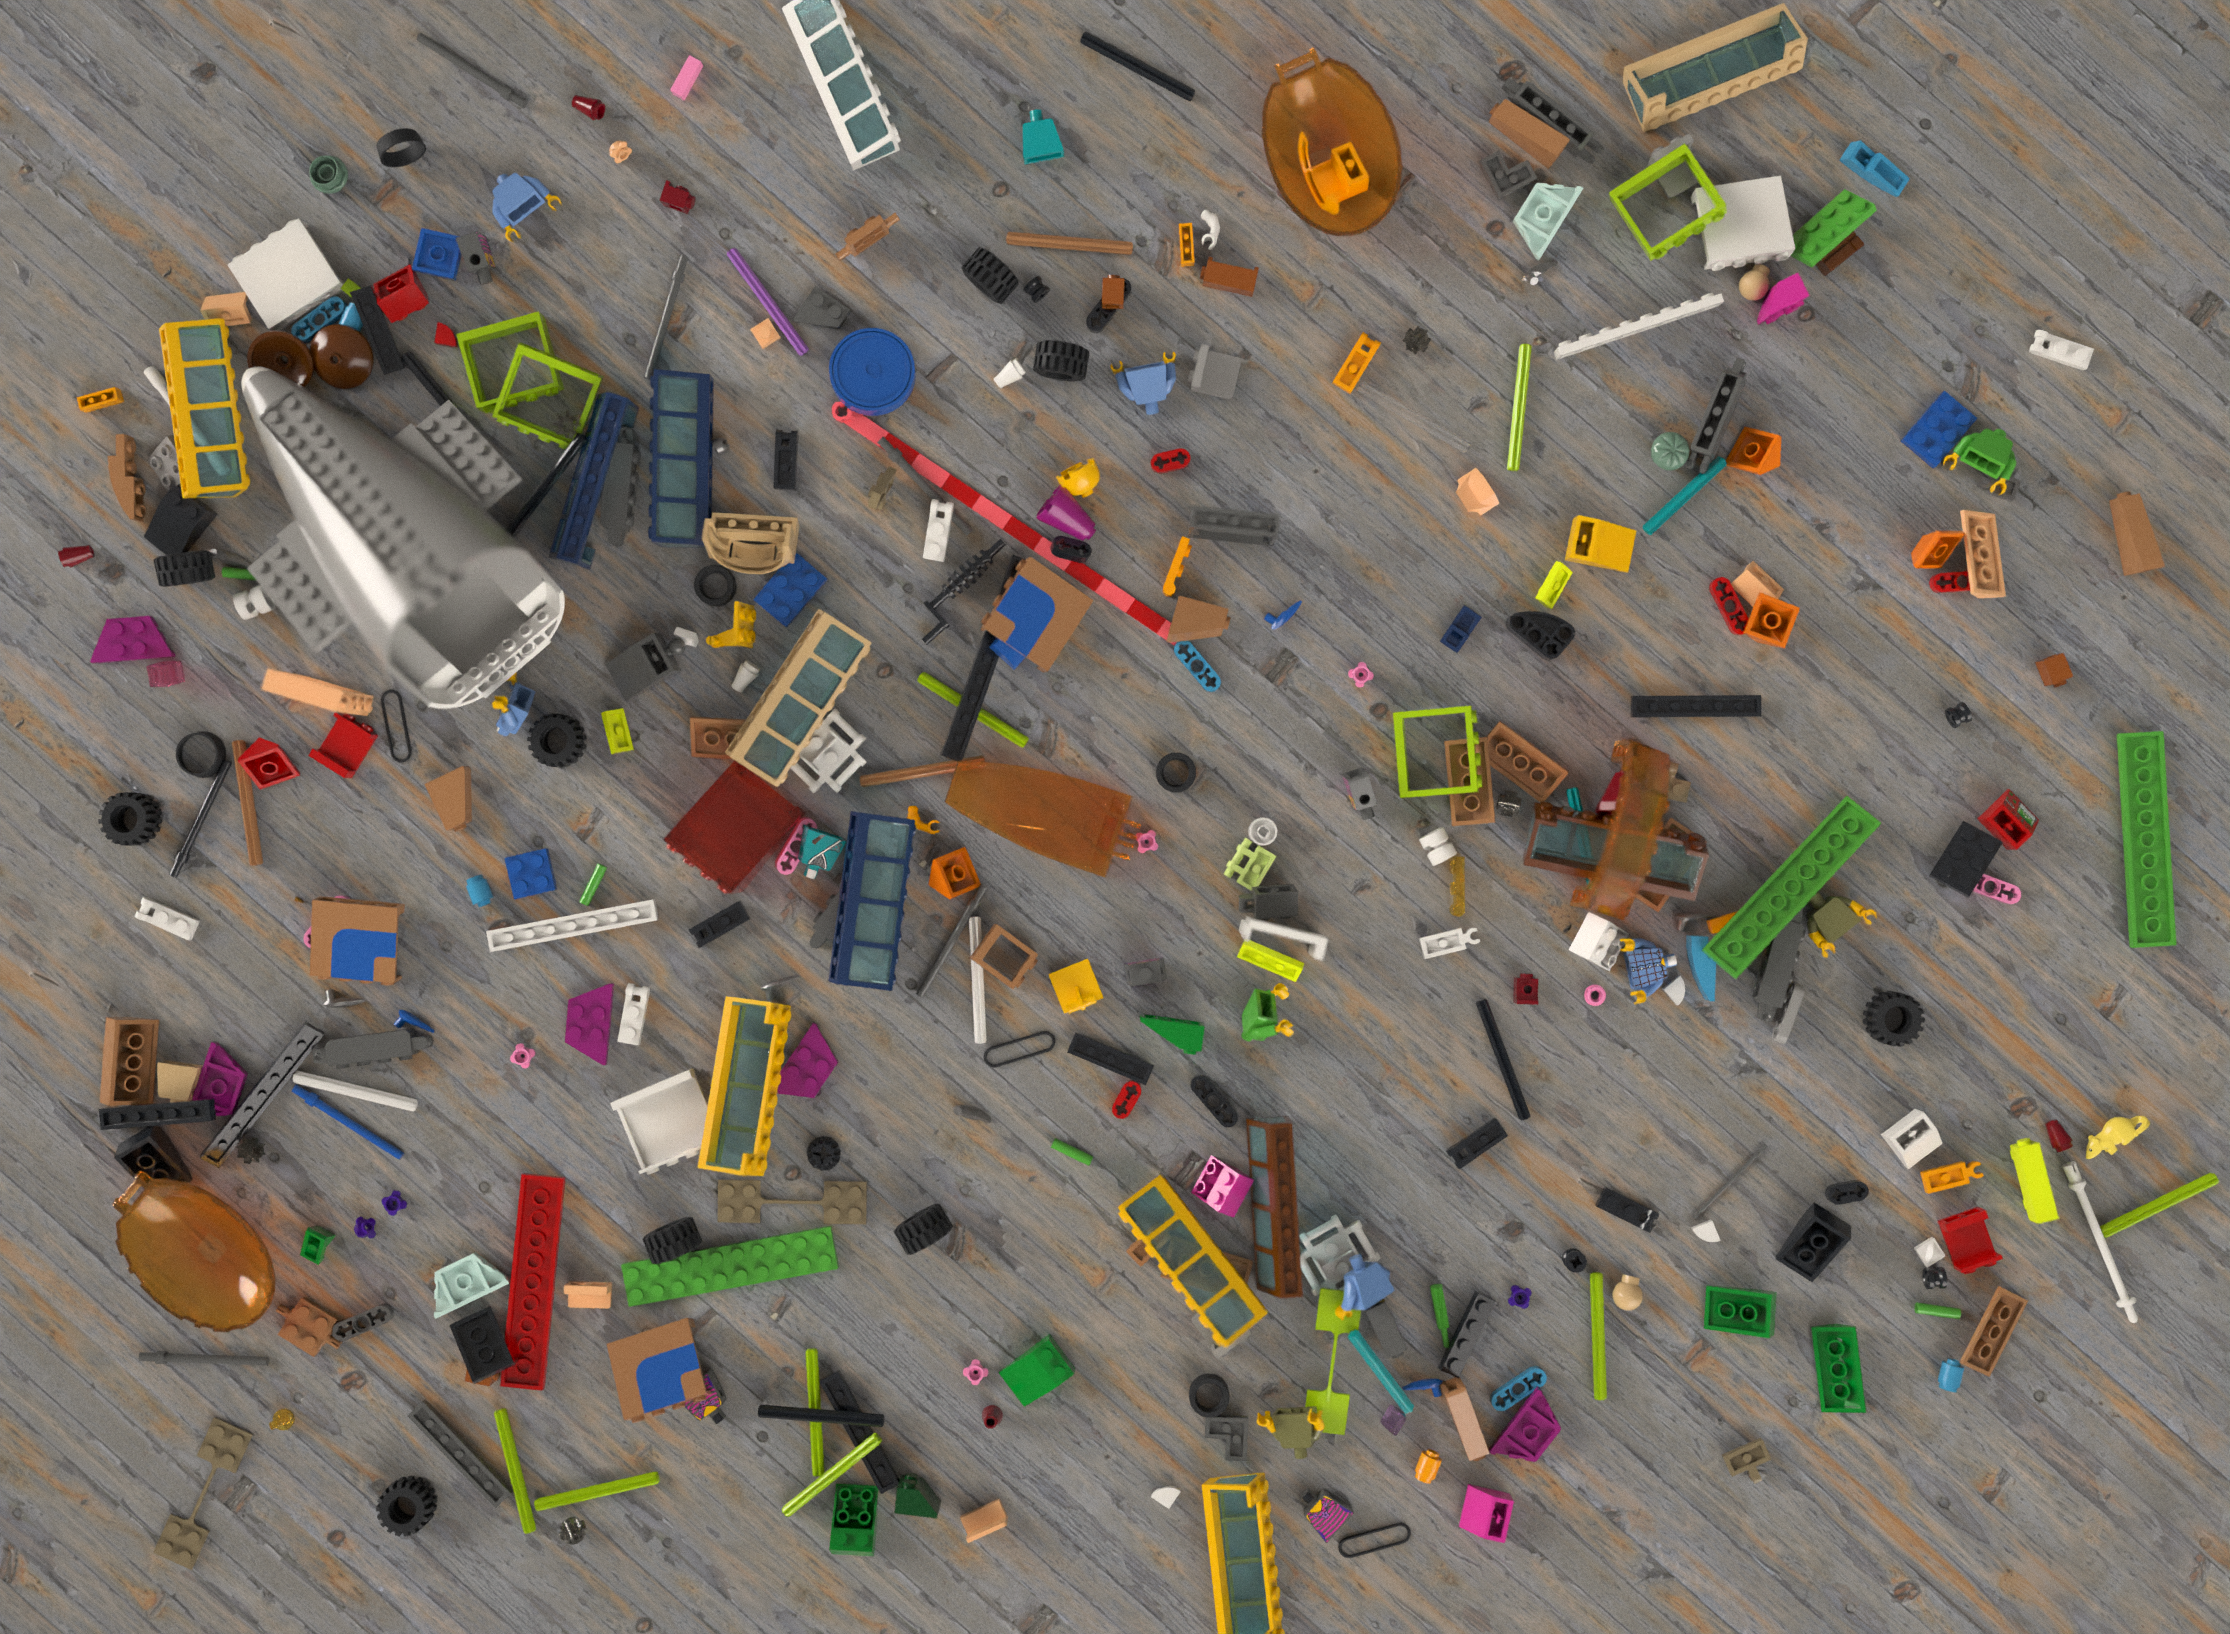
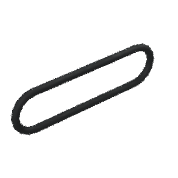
[381,690,411,763]
[984,1031,1056,1068]
[1338,1523,1411,1558]

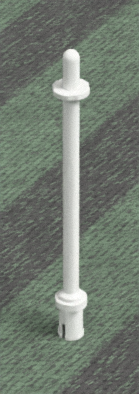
[2062,1161,2138,1323]

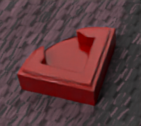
[434,322,458,348]

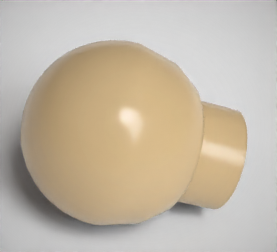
[1739,264,1770,301]
[1612,1274,1643,1311]

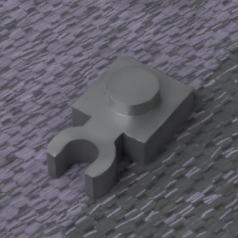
[1977,473,2021,502]

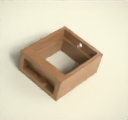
[970,924,1038,989]

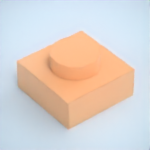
[750,318,781,349]

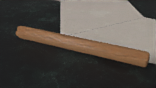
[1006,232,1133,255]
[232,740,263,866]
[860,755,986,787]

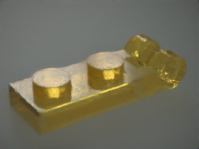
[1449,856,1465,917]

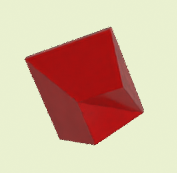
[238,737,300,790]

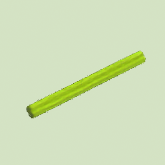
[1507,344,1532,471]
[917,672,1029,748]
[2100,1173,2219,1238]
[1590,1272,1607,1400]
[806,1348,825,1477]
[494,1408,536,1534]
[782,1433,882,1517]
[534,1471,660,1511]

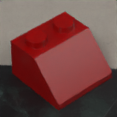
[373,264,429,323]

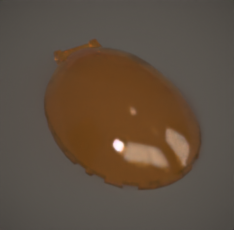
[1262,48,1402,236]
[112,1171,276,1332]

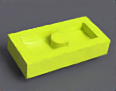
[1535,561,1573,609]
[601,708,634,754]

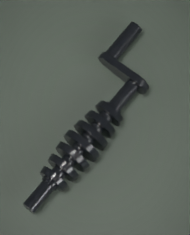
[922,539,1006,645]

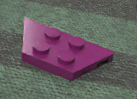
[90,616,175,663]
[565,983,614,1065]
[777,1022,838,1098]
[191,1041,248,1116]
[1488,1386,1561,1462]

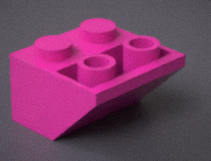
[1757,273,1809,325]
[1191,1155,1254,1218]
[1459,1484,1514,1543]

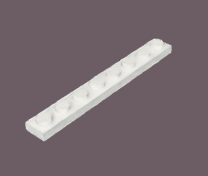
[1554,293,1724,360]
[486,899,659,952]

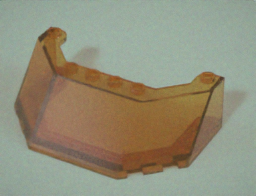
[1569,739,1671,920]

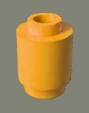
[1415,1449,1442,1484]

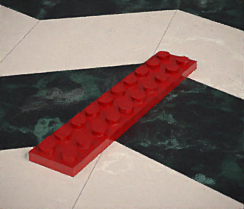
[500,1173,566,1391]

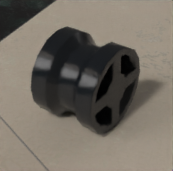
[1023,276,1050,303]
[1945,702,1972,728]
[1562,1248,1587,1273]
[1922,1267,1947,1289]

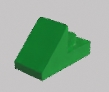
[300,1226,336,1265]

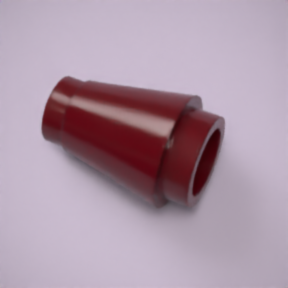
[572,95,606,120]
[58,545,95,568]
[2045,1119,2073,1153]
[982,1405,1003,1429]

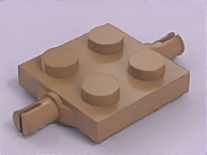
[835,213,900,261]
[276,1297,342,1357]

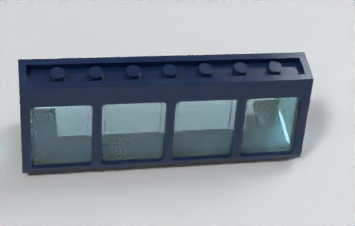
[648,369,714,548]
[549,392,639,570]
[828,811,916,991]

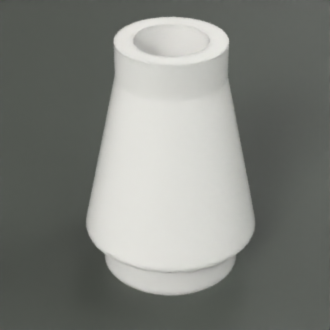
[993,359,1026,389]
[731,660,760,693]

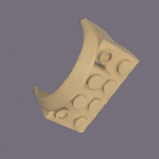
[702,512,799,574]

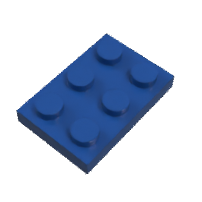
[1901,391,1977,468]
[753,553,828,628]

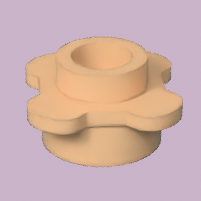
[609,141,632,164]

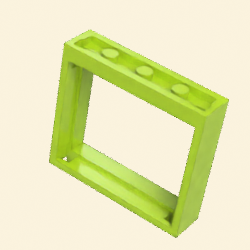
[1609,143,1727,261]
[456,311,564,414]
[492,342,604,449]
[1393,706,1482,798]

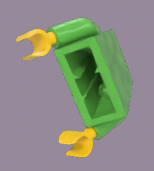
[1943,429,2016,495]
[1241,983,1294,1042]

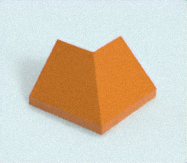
[1726,427,1781,475]
[1911,531,1966,569]
[1744,593,1800,648]
[928,847,981,899]

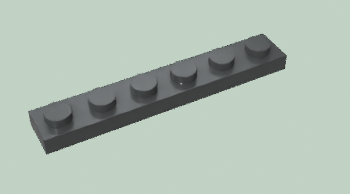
[408,1399,513,1508]

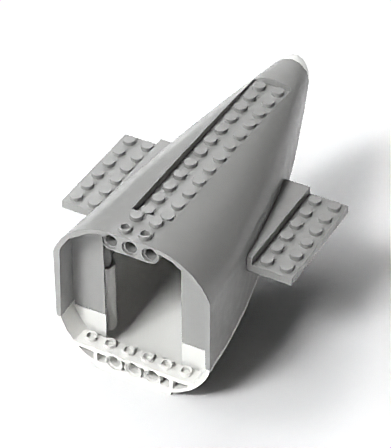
[241,367,565,708]

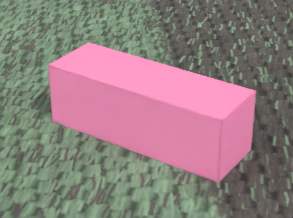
[670,55,703,101]

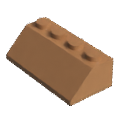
[100,1017,159,1106]

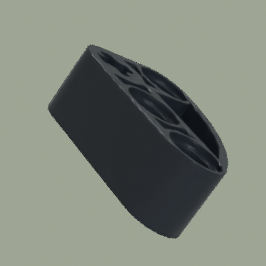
[1506,611,1575,660]

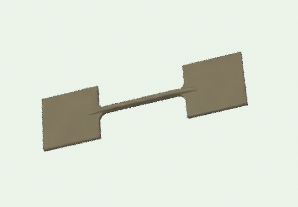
[718,1179,867,1224]
[153,1417,253,1570]

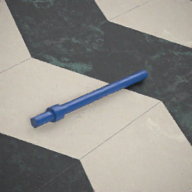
[292,1084,404,1160]

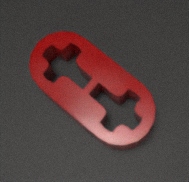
[1151,448,1190,474]
[1112,1080,1141,1119]

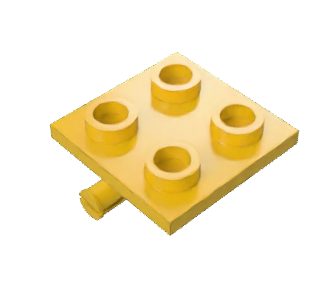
[706,601,756,648]
[1048,958,1104,1014]

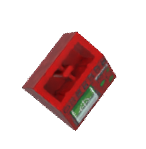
[1977,789,2039,850]

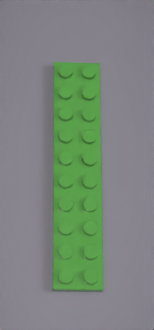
[2117,731,2176,948]
[1702,796,1881,980]
[621,1226,839,1307]

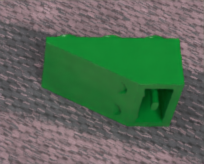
[829,1483,879,1556]

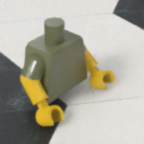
[1807,892,1877,958]
[1257,1406,1325,1459]

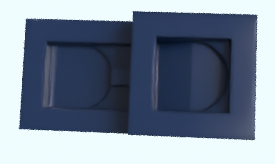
[1440,605,1482,653]

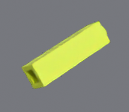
[2010,1138,2059,1224]

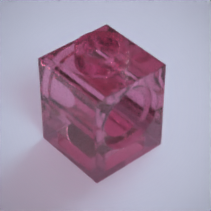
[146,661,185,687]

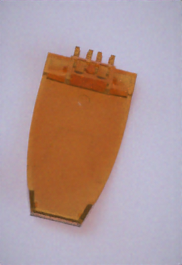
[945,761,1141,878]

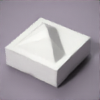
[674,627,699,647]
[1914,1237,1945,1268]

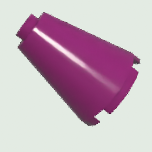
[1036,485,1096,541]

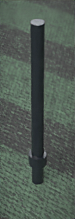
[169,759,232,878]

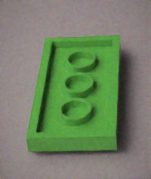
[1790,189,1877,267]

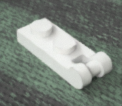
[2029,330,2094,371]
[923,499,954,562]
[134,897,200,940]
[617,983,650,1045]

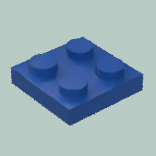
[412,228,462,281]
[504,848,557,899]

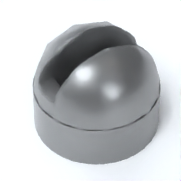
[712,438,730,456]

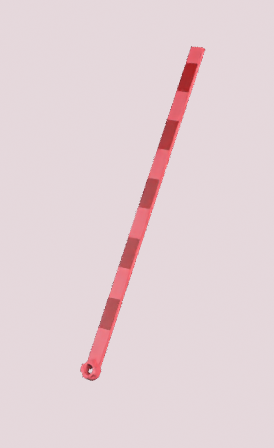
[831,401,1177,646]

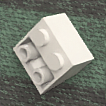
[1569,912,1629,971]
[1881,1109,1942,1169]

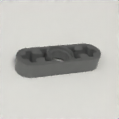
[332,1303,394,1341]

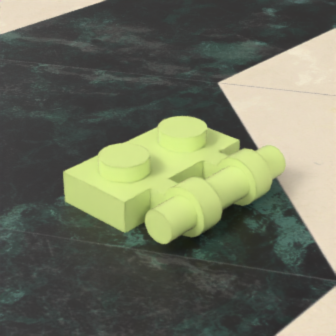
[1224,838,1276,891]

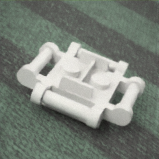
[785,708,867,793]
[1299,1214,1381,1296]

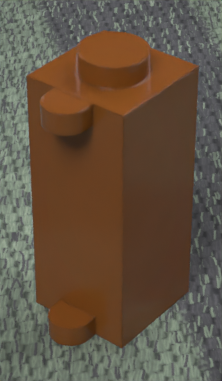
[1200,256,1259,297]

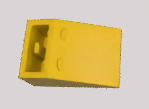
[1565,515,1636,573]

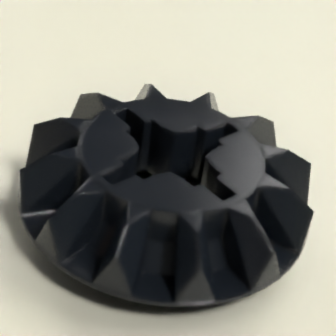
[806,1136,841,1171]

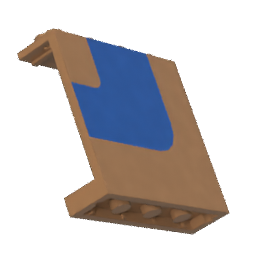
[980,556,1094,673]
[310,896,405,986]
[606,1318,712,1423]

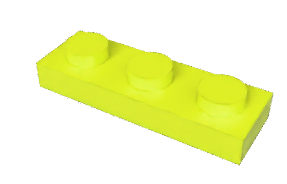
[1237,940,1304,982]

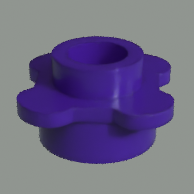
[382,1190,407,1216]
[354,1217,376,1239]
[1508,1285,1532,1309]

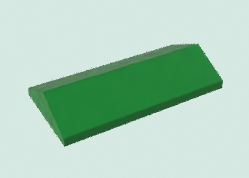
[1811,1323,1866,1413]

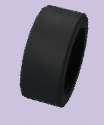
[694,565,737,607]
[1156,753,1196,793]
[1189,1373,1230,1418]

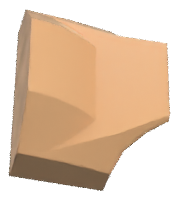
[1456,468,1499,516]

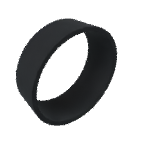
[377,128,426,167]
[176,731,226,778]

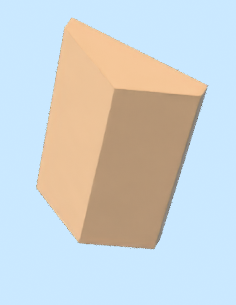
[1960,510,2006,599]

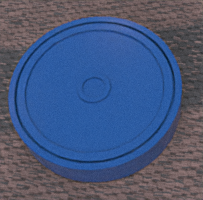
[829,328,916,416]

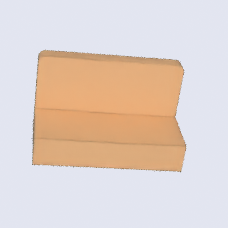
[200,292,252,328]
[1731,561,1784,607]
[564,1281,612,1309]
[960,1498,1008,1543]

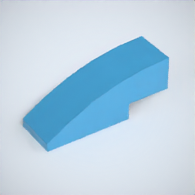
[1839,140,1910,197]
[1686,935,1716,1001]

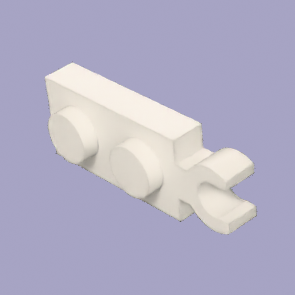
[1419,928,1480,959]

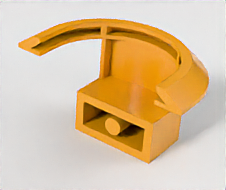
[1298,131,1369,215]

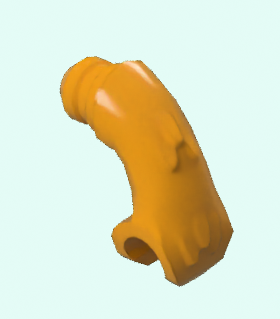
[906,806,940,834]

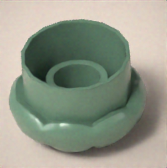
[309,155,348,194]
[1651,432,1689,471]

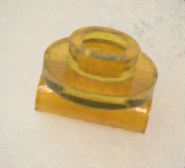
[269,1409,295,1431]

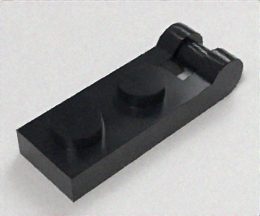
[773,430,799,490]
[689,901,751,948]
[1446,1117,1508,1169]
[1595,1186,1660,1233]

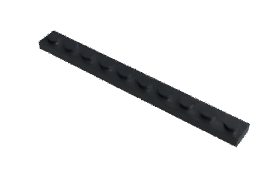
[940,555,1025,763]

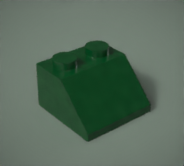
[894,1473,941,1519]

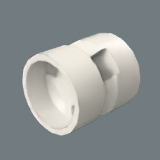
[233,585,275,620]
[1248,818,1277,845]
[1419,827,1457,866]

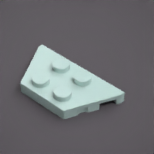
[1513,183,1583,260]
[434,1252,511,1319]

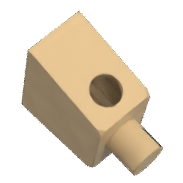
[157,1060,203,1102]

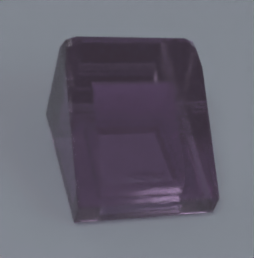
[1381,1405,1407,1436]

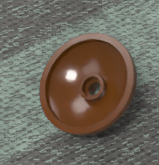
[310,324,374,389]
[247,330,314,387]

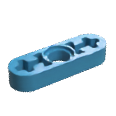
[291,296,348,343]
[1174,640,1221,692]
[1490,1366,1547,1411]

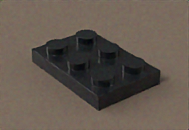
[1929,821,2003,898]
[449,1306,515,1384]

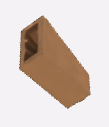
[1166,595,1231,643]
[424,766,472,832]

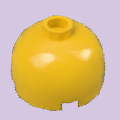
[1056,458,1100,498]

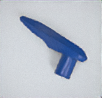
[1264,600,1302,630]
[394,1010,435,1033]
[1402,1378,1443,1397]

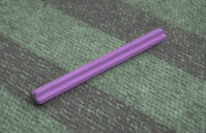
[727,248,809,356]

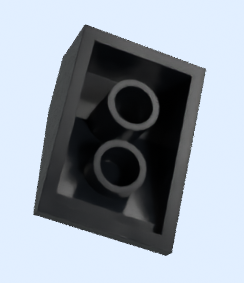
[144,484,218,555]
[114,1126,193,1202]
[1776,1202,1851,1282]

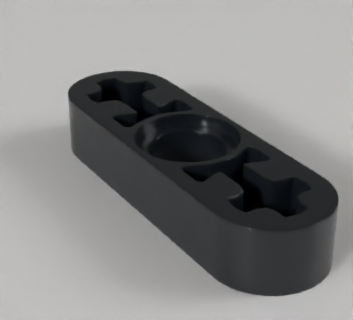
[1086,278,1131,333]
[1190,1075,1238,1127]

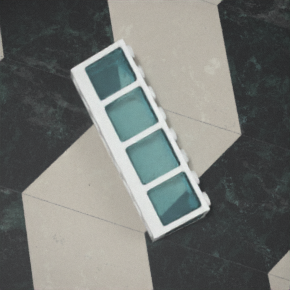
[782,0,901,171]

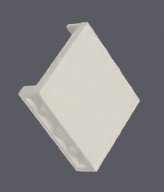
[1691,176,1795,271]
[228,218,345,331]
[1239,916,1328,960]
[610,1068,708,1175]

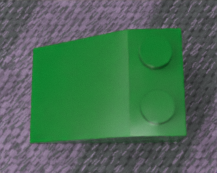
[1140,1013,1205,1055]
[1704,1285,1777,1338]
[999,1334,1075,1407]

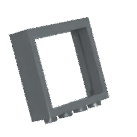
[1188,506,1280,546]

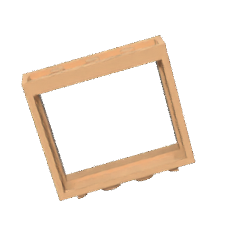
[261,668,373,716]

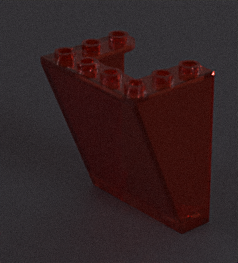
[663,760,806,895]

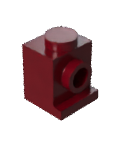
[659,180,696,214]
[1513,973,1539,1005]

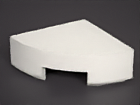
[1663,975,1685,1006]
[1691,1219,1721,1242]
[1151,1486,1181,1509]

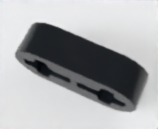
[1050,536,1092,563]
[1825,1180,1869,1205]

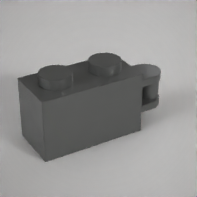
[1239,884,1298,920]

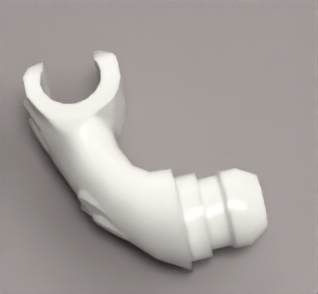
[1201,210,1220,250]

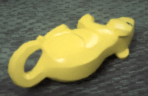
[2085,1116,2150,1159]

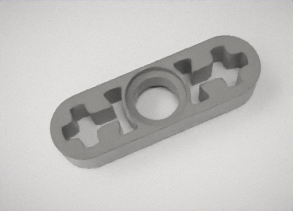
[1772,982,1805,1044]

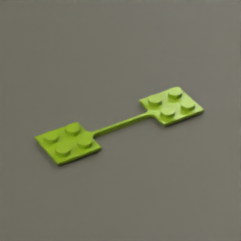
[1305,1288,1361,1435]

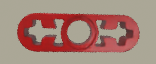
[1929,571,1971,593]
[1709,577,1749,635]

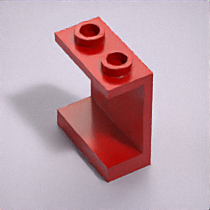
[308,712,379,779]
[1937,1207,2003,1274]

